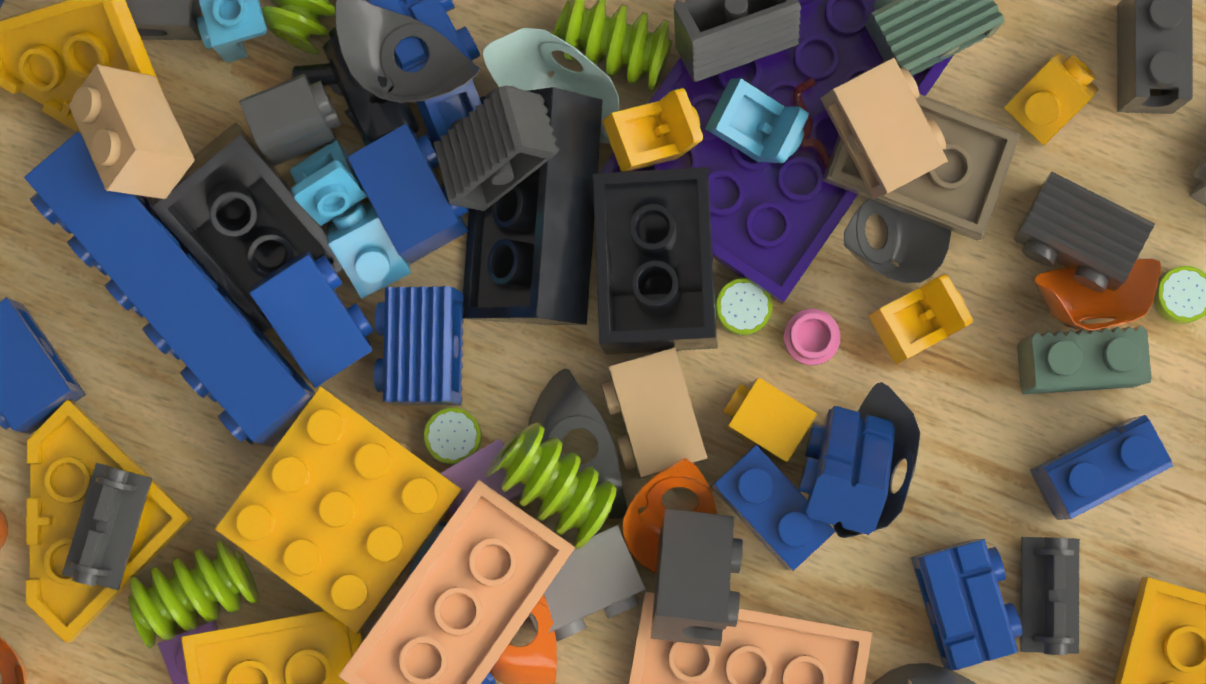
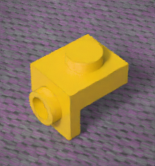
[1004,52,1099,146]
[602,88,703,172]
[868,274,973,365]

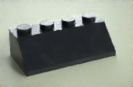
[463,87,603,325]

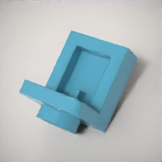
[197,0,267,63]
[705,78,809,163]
[289,140,367,226]
[327,202,411,299]

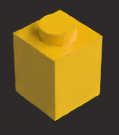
[723,377,817,465]

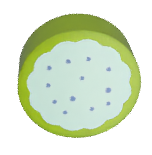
[1154,266,1206,324]
[716,278,773,336]
[424,407,482,465]

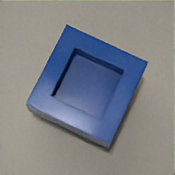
[416,79,482,143]

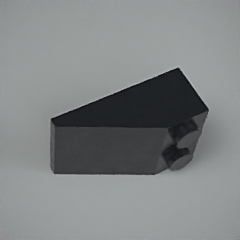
[149,122,343,333]
[593,167,718,354]

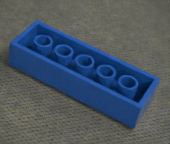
[24,132,315,447]

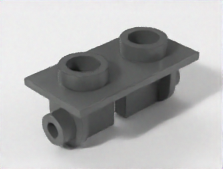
[62,463,153,590]
[1020,537,1080,655]

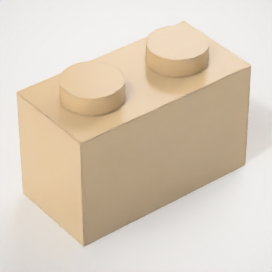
[820,58,948,199]
[69,64,195,199]
[601,348,707,479]

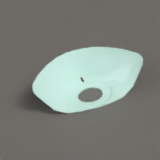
[482,28,619,143]

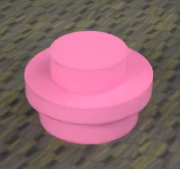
[783,309,840,366]

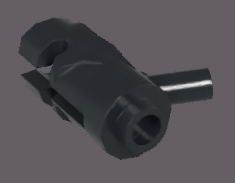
[292,27,419,146]

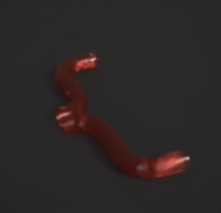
[793,78,830,169]

